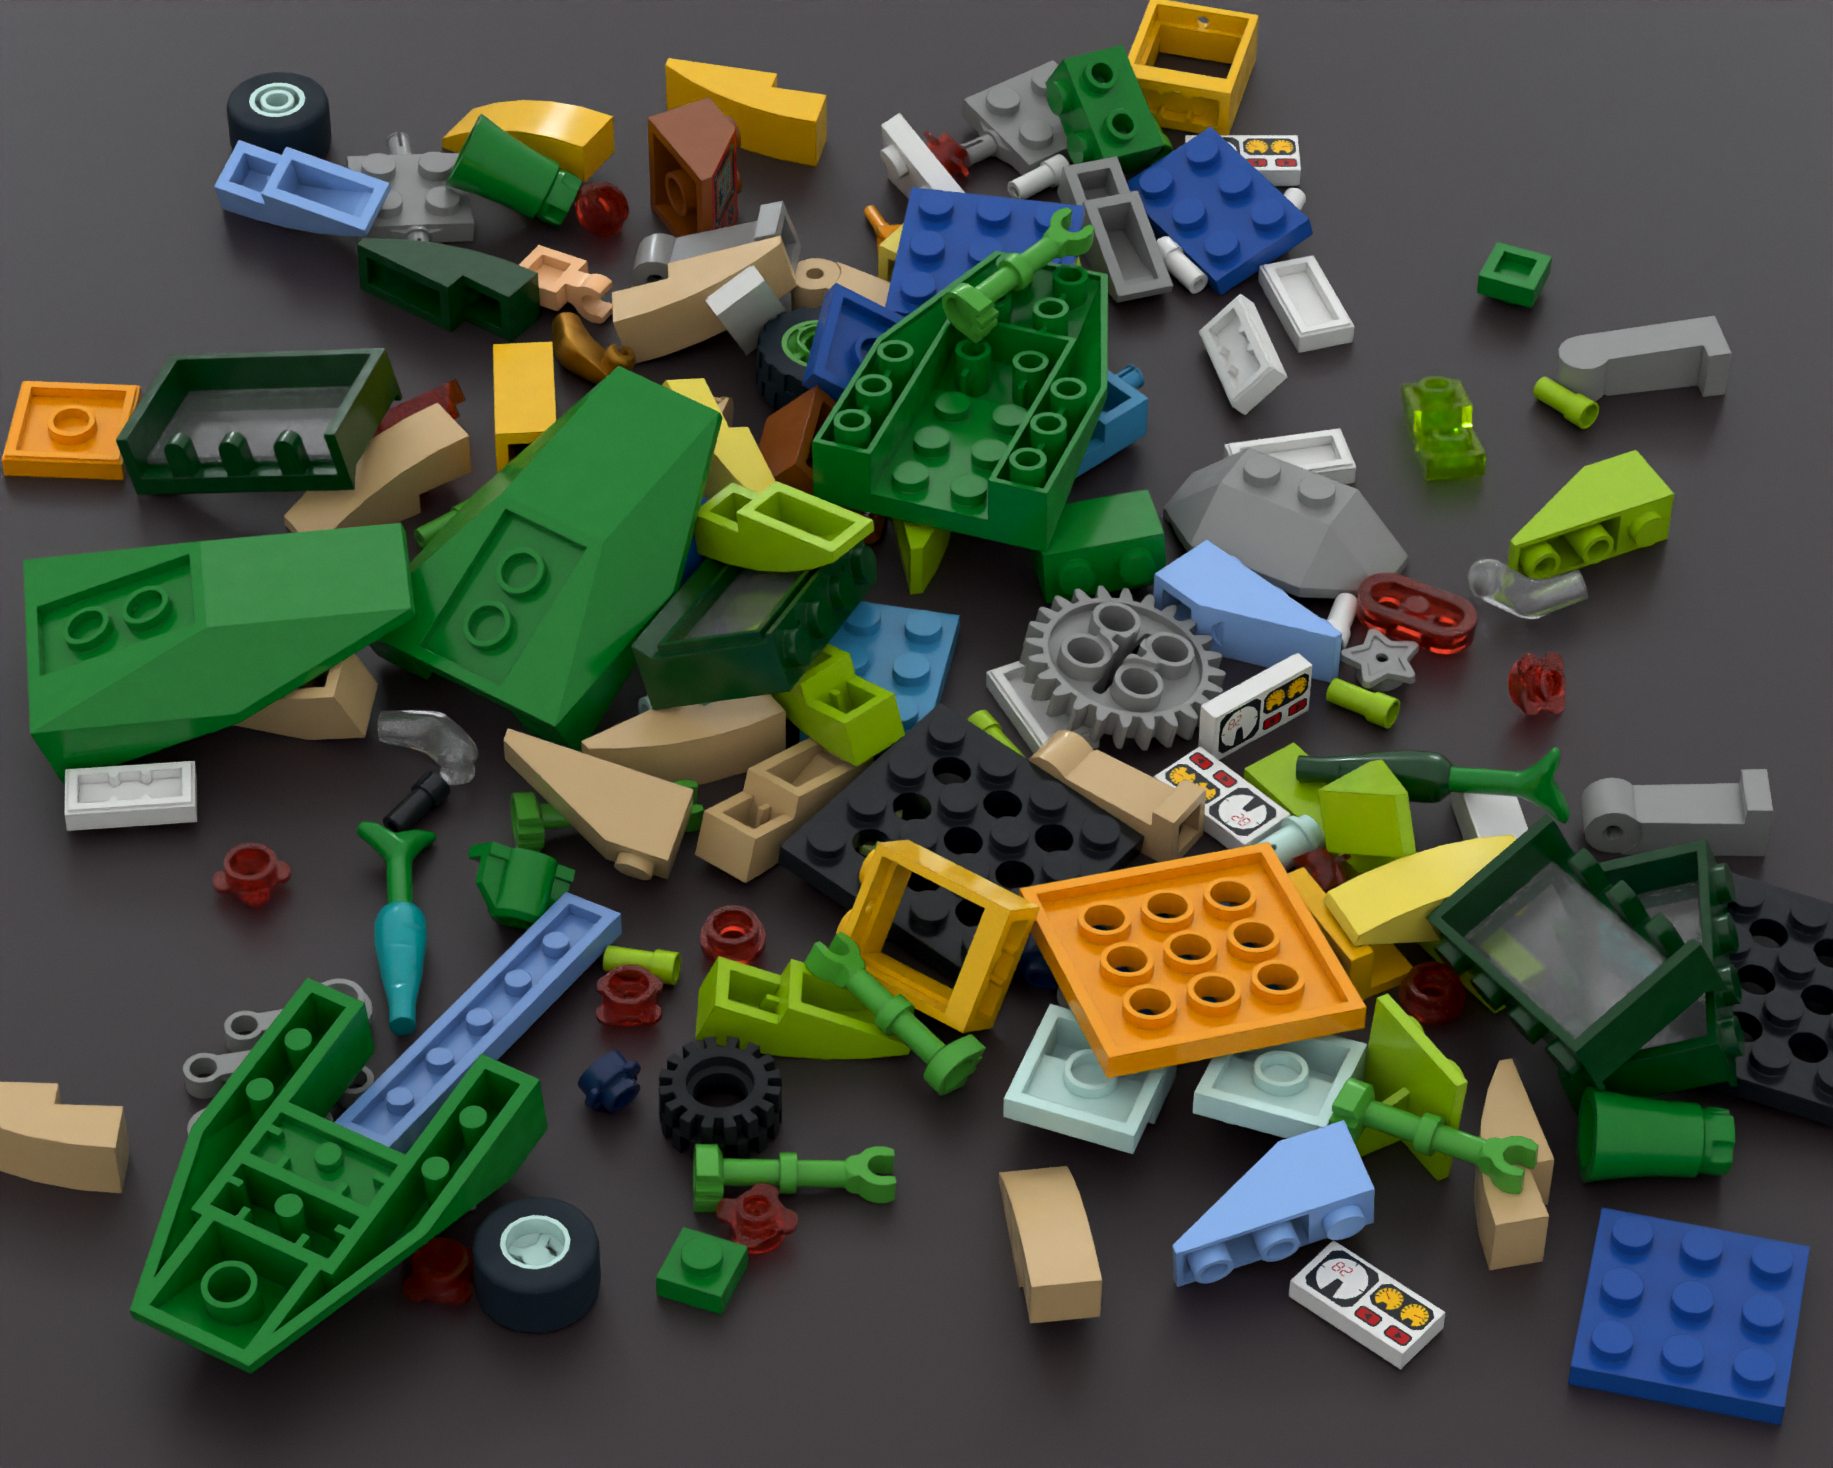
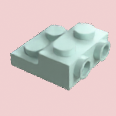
[1003,1004,1177,1154]
[1193,1034,1367,1139]

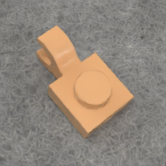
[519,245,613,324]

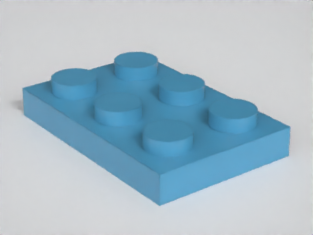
[800,601,960,756]

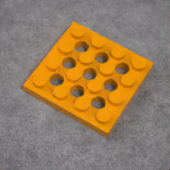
[1019,842,1367,1079]

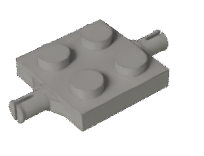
[956,60,1072,175]
[346,132,474,243]

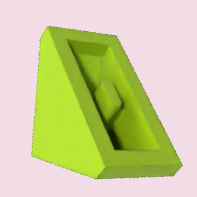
[1318,759,1416,858]

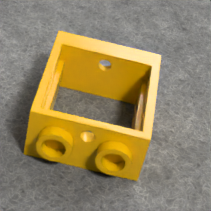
[1128,0,1259,135]
[836,840,1040,1033]

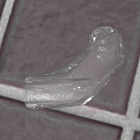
[1467,558,1588,619]
[377,710,479,785]

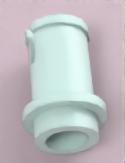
[1257,815,1325,871]

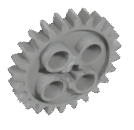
[1019,586,1226,751]

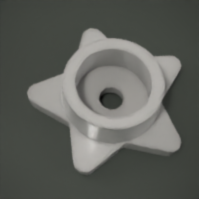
[1340,628,1419,692]

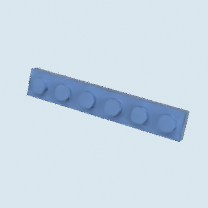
[334,892,622,1154]

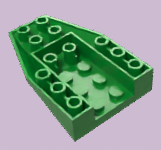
[812,251,1108,552]
[369,366,723,752]
[23,523,416,783]

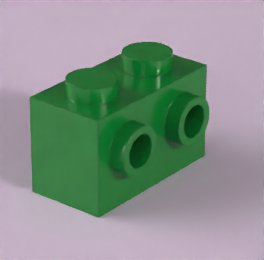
[1045,44,1164,174]
[1031,489,1166,603]

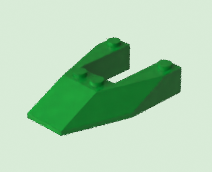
[130,977,548,1374]

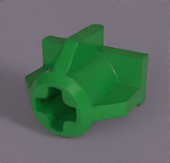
[468,841,575,930]

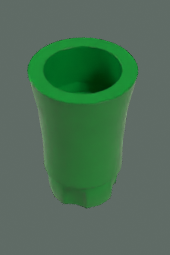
[446,113,582,228]
[1576,1086,1735,1183]

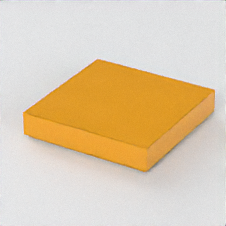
[2,381,142,480]

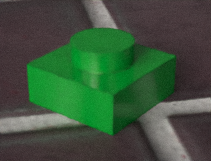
[1477,242,1552,308]
[656,1227,748,1315]

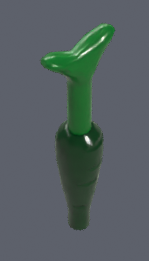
[1296,747,1570,824]

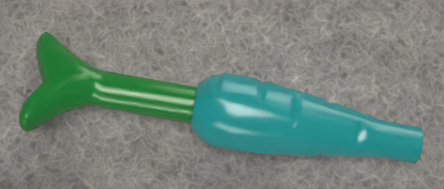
[356,821,437,1035]

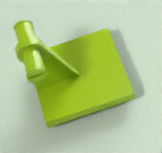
[1355,993,1468,1181]

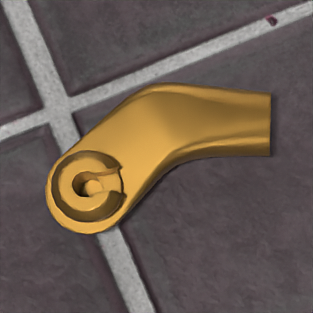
[552,312,636,384]

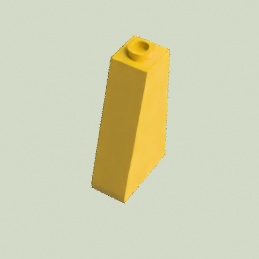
[493,342,556,473]

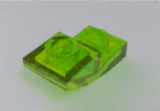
[1401,376,1486,480]

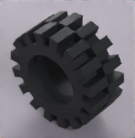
[658,1036,782,1160]

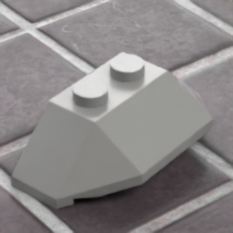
[1163,448,1408,601]

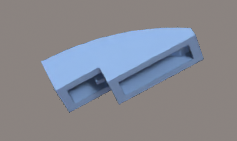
[214,140,391,236]

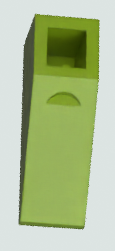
[1505,450,1674,591]

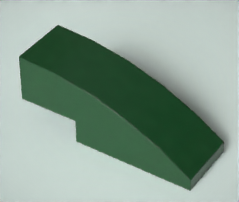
[357,238,540,342]

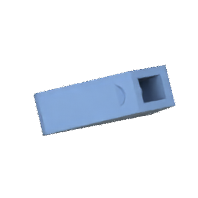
[1153,540,1342,683]
[1172,1120,1375,1287]

